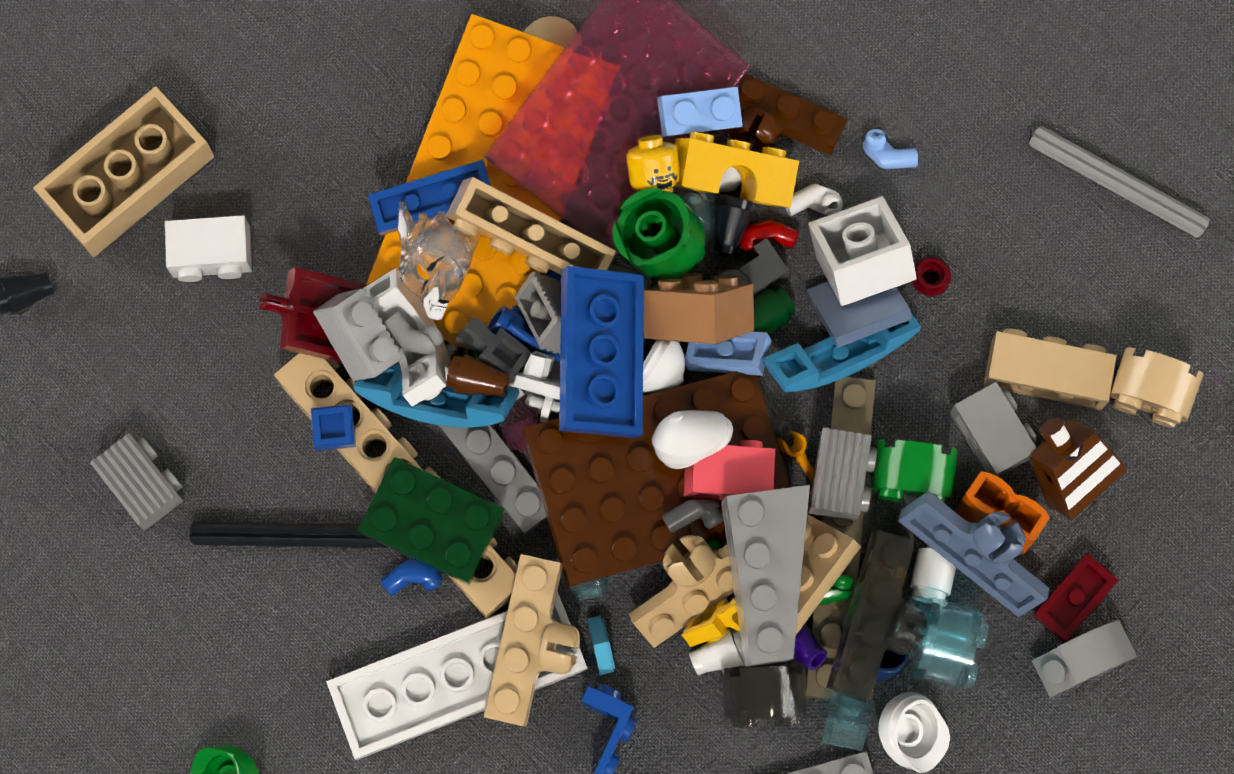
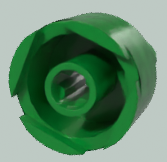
[612,188,706,282]
[871,439,958,503]

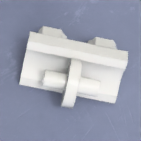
[513,351,560,422]

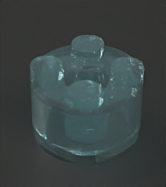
[911,597,989,689]

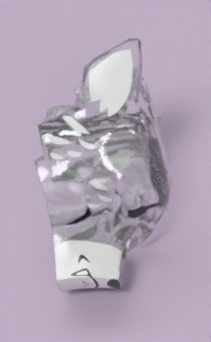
[398,201,481,320]

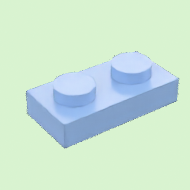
[657,87,743,137]
[685,332,772,376]

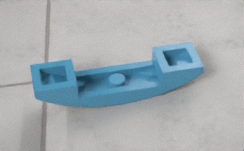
[763,314,921,392]
[353,364,520,427]

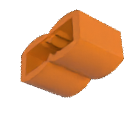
[955,471,1050,555]

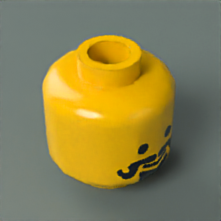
[626,135,681,193]

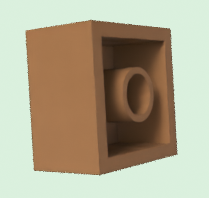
[643,273,754,344]

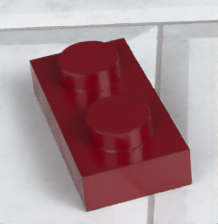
[1033,553,1119,643]

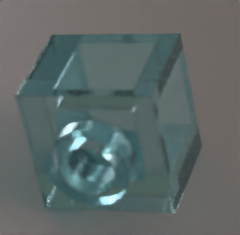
[821,692,871,751]

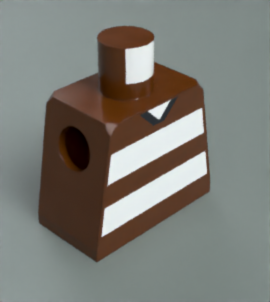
[1030,418,1127,520]

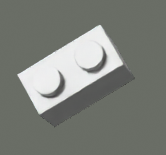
[165,215,252,282]

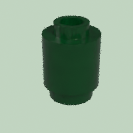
[753,285,796,334]

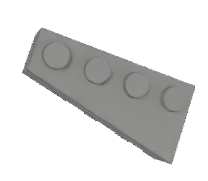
[721,485,810,667]

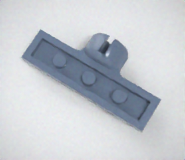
[898,491,1049,617]

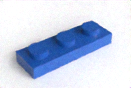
[368,159,492,235]

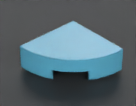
[587,615,615,675]

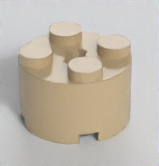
[1110,347,1204,428]

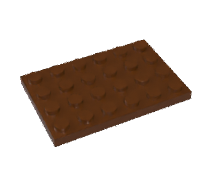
[522,371,790,588]

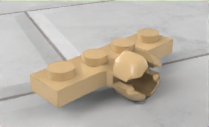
[629,535,734,648]
[484,554,580,727]

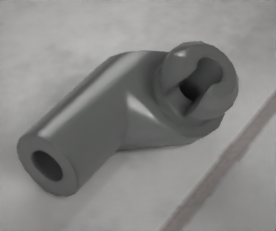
[662,499,724,533]

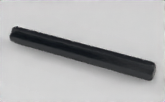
[190,522,388,548]

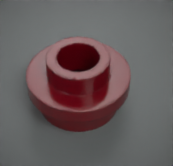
[911,257,951,297]

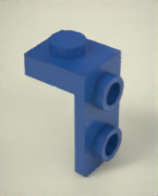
[581,684,638,774]

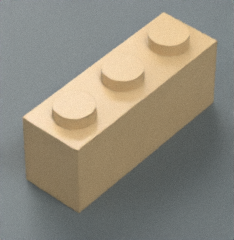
[983,329,1117,410]

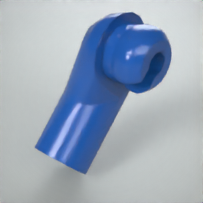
[380,559,443,597]

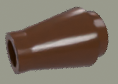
[446,354,510,397]

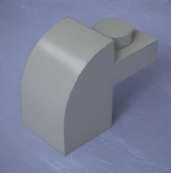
[1031,620,1137,698]

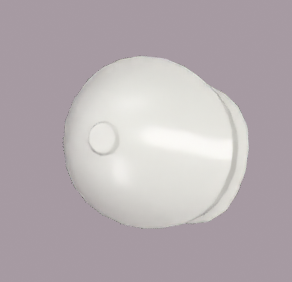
[643,340,685,396]
[651,410,733,469]
[878,692,950,773]

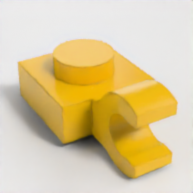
[682,598,740,647]

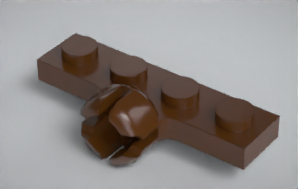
[688,56,848,156]

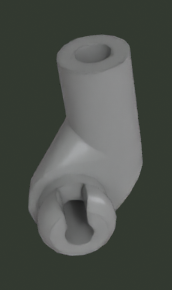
[383,311,443,355]

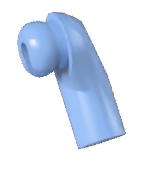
[863,129,918,169]

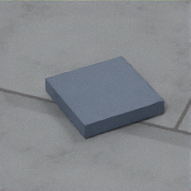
[806,281,912,348]

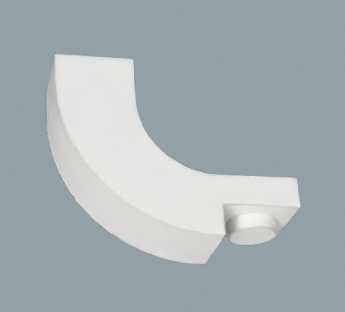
[363,268,451,407]

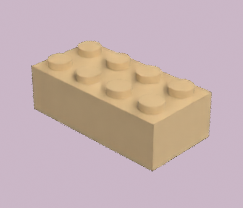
[33,86,214,258]

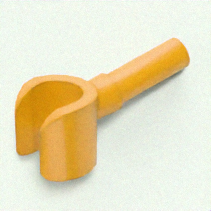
[776,430,815,484]

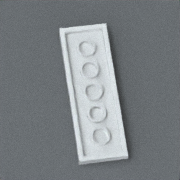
[326,592,588,760]

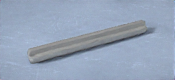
[1029,126,1210,237]

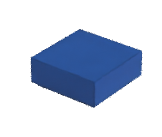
[311,404,356,451]

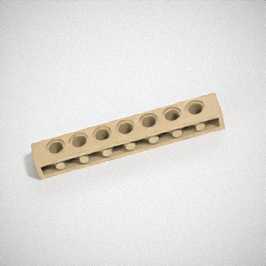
[274,353,518,619]

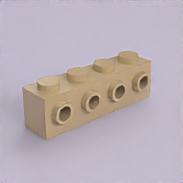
[446,177,616,282]

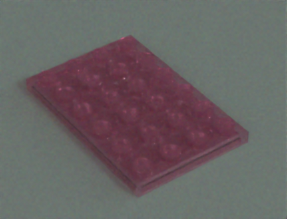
[483,0,751,250]

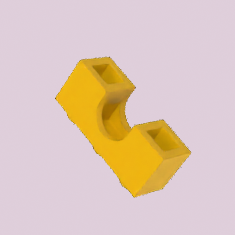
[674,132,799,208]

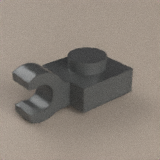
[455,317,533,384]

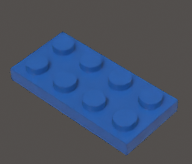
[559,266,644,438]

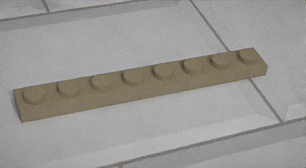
[805,377,876,702]

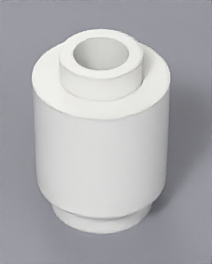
[910,545,956,605]

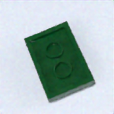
[357,457,506,585]

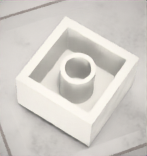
[808,196,917,306]

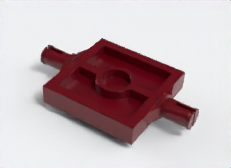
[259,267,367,363]

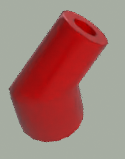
[740,219,800,253]

